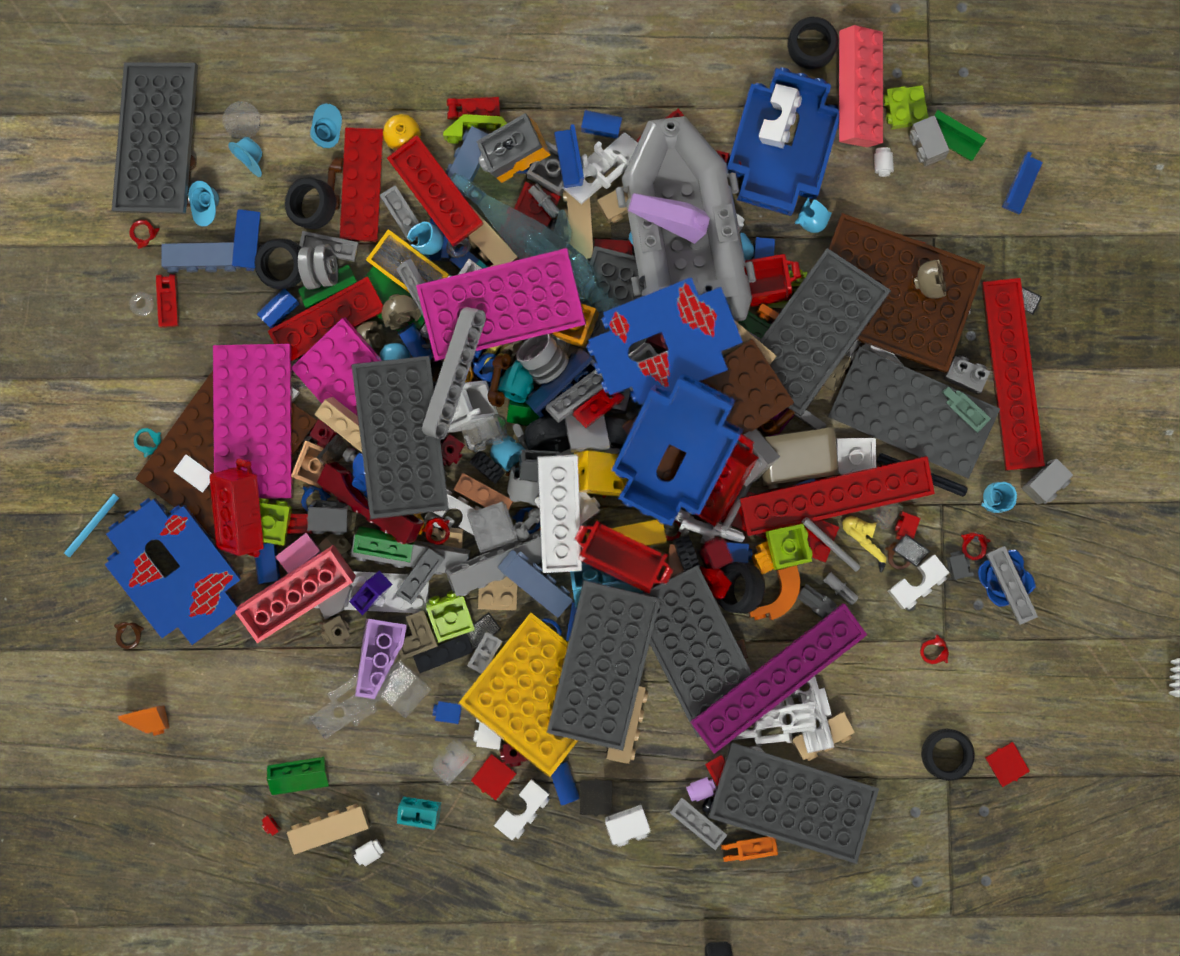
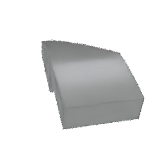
[318,585,353,619]

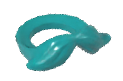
[134,428,162,458]

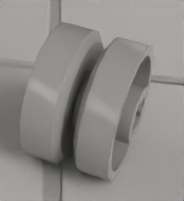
[298,244,338,289]

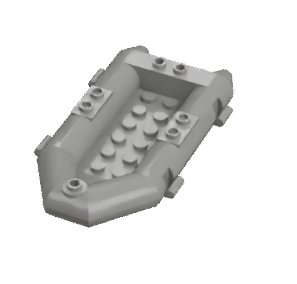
[616,116,756,321]

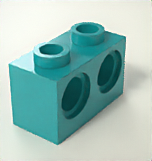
[397,796,441,830]

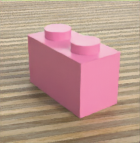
[275,533,321,573]

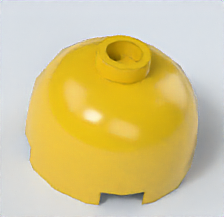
[383,114,421,151]

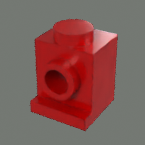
[895,512,921,541]

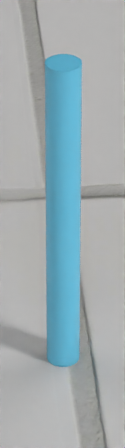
[64,493,119,557]

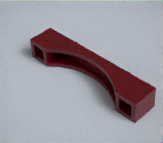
[317,462,424,544]
[699,537,733,570]

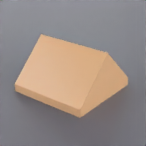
[291,441,336,488]

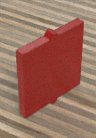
[985,742,1030,787]
[471,754,517,800]

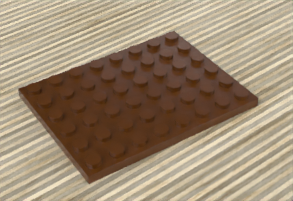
[828,213,985,373]
[135,371,317,536]

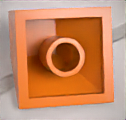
[118,706,170,736]

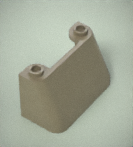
[761,428,839,490]

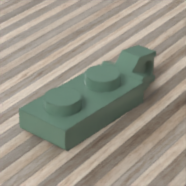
[942,387,991,433]

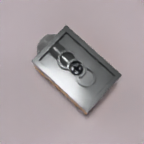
[476,113,551,183]

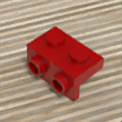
[699,566,731,599]

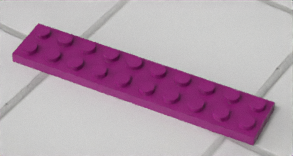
[690,604,867,754]

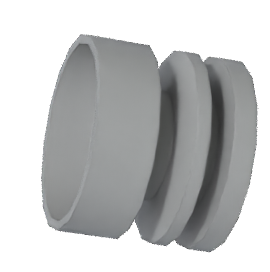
[516,334,569,384]

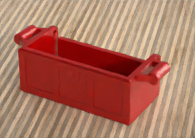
[744,254,801,307]
[696,434,759,527]
[209,458,264,558]
[574,520,673,594]

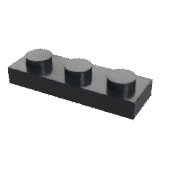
[413,634,474,674]

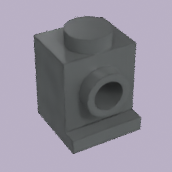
[946,550,974,580]

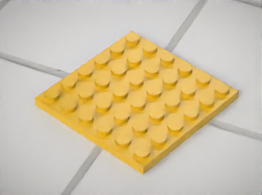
[458,613,578,777]

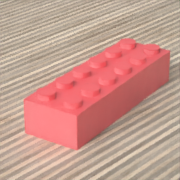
[839,25,883,148]
[235,545,356,643]

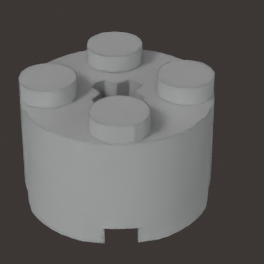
[507,466,539,505]

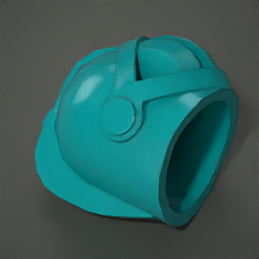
[497,360,533,403]

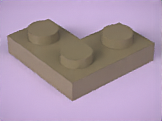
[399,609,438,660]

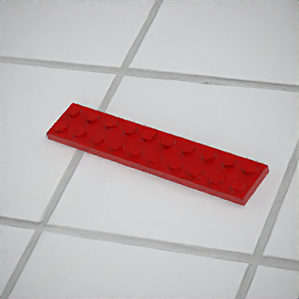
[981,278,1045,471]
[739,456,935,536]

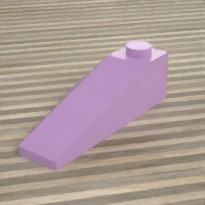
[628,193,710,244]
[355,618,407,699]

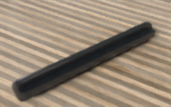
[877,453,968,497]

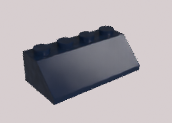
[525,348,596,418]

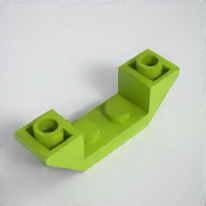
[443,114,507,144]

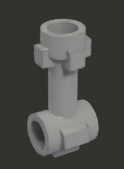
[513,508,540,541]

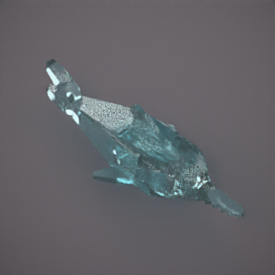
[450,173,619,312]

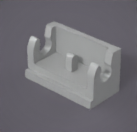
[467,632,506,674]

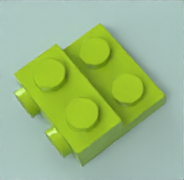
[883,85,929,130]
[259,498,292,545]
[765,524,812,570]
[425,590,475,642]

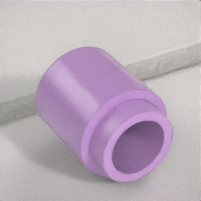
[686,777,716,802]

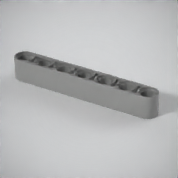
[422,307,486,439]

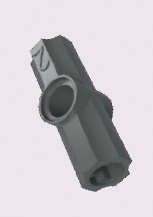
[797,584,838,619]

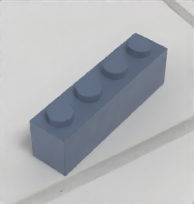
[446,126,488,198]
[161,242,241,273]
[498,550,573,618]

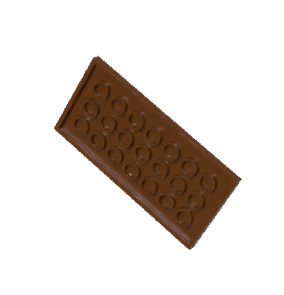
[622,338,794,481]

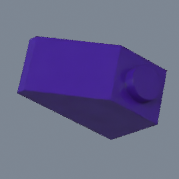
[349,571,393,615]

